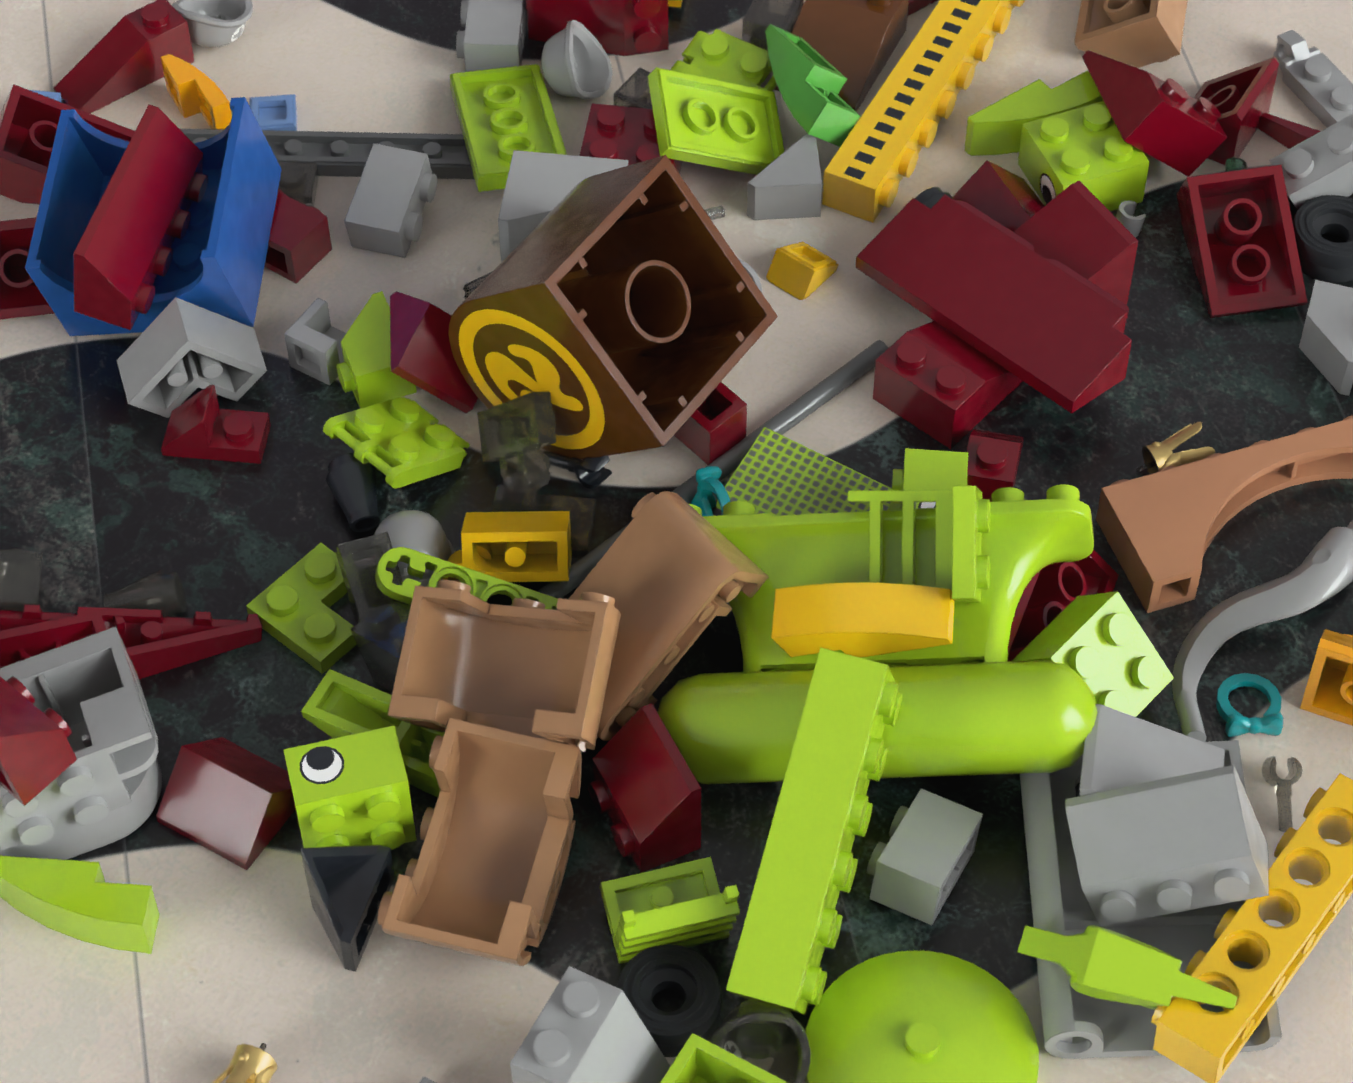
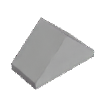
[747,133,822,220]

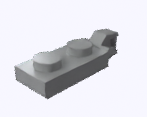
[1274,29,1353,128]

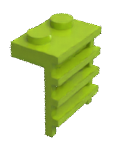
[848,486,990,602]
[600,857,740,964]

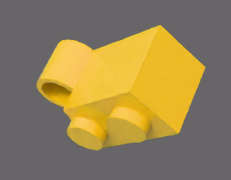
[443,511,571,582]

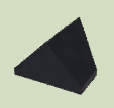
[300,845,395,972]

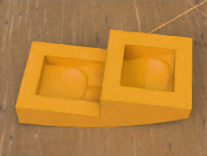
[161,54,232,129]

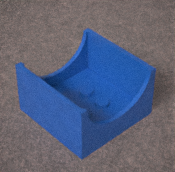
[25,97,282,336]

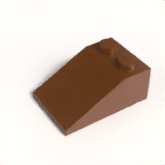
[774,0,909,112]

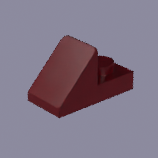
[161,384,271,464]

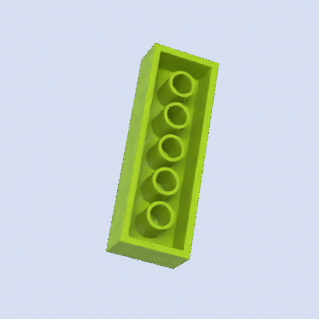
[726,647,903,1015]

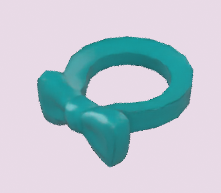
[691,466,731,516]
[1216,673,1284,737]

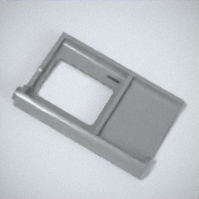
[1020,740,1282,1059]

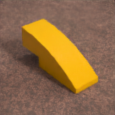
[771,582,955,658]

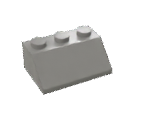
[1065,765,1269,927]

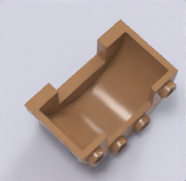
[388,580,621,753]
[378,718,582,966]

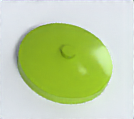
[803,950,1039,1083]

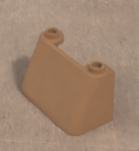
[569,491,769,741]

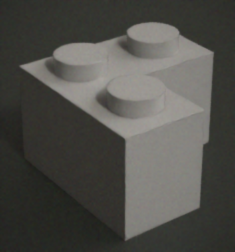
[116,297,267,418]

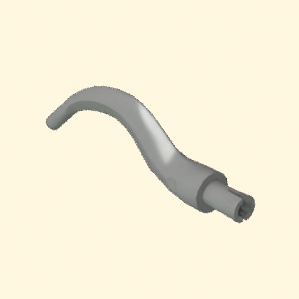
[1172,520,1353,742]

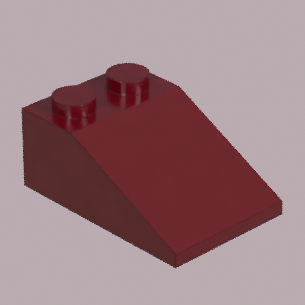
[525,0,669,56]
[1082,50,1227,177]
[0,84,135,204]
[1177,164,1308,318]
[873,321,1023,449]

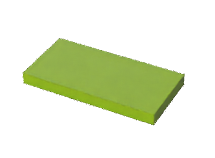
[449,64,567,192]

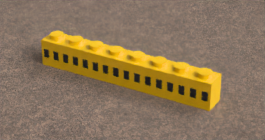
[822,0,1025,223]

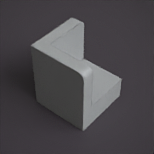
[284,298,346,385]

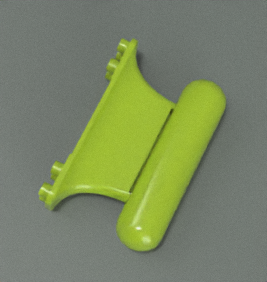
[657,484,1097,784]

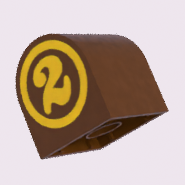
[449,155,778,459]

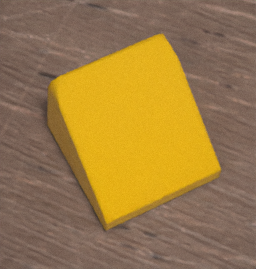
[766,242,839,300]

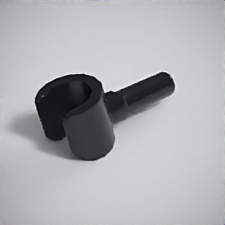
[540,451,612,489]

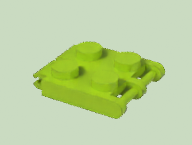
[670,29,777,91]
[323,397,470,489]

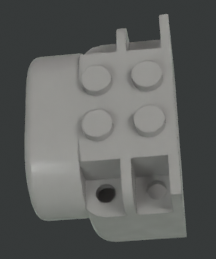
[0,627,162,860]

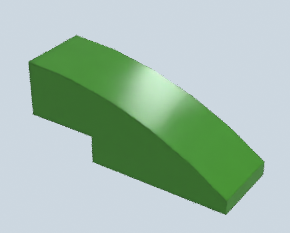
[765,24,860,147]

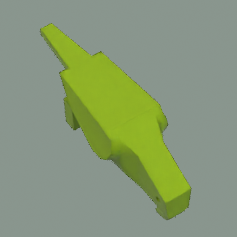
[1017,925,1238,1010]

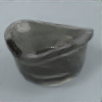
[709,999,811,1083]

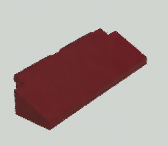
[855,195,1132,414]

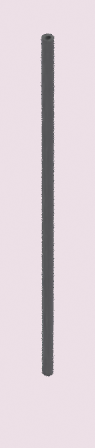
[537,340,888,598]

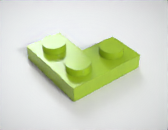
[246,543,360,674]

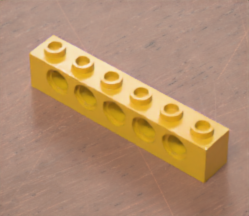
[1151,773,1353,1083]

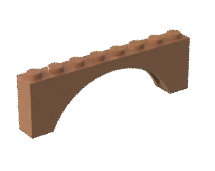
[1096,415,1353,613]

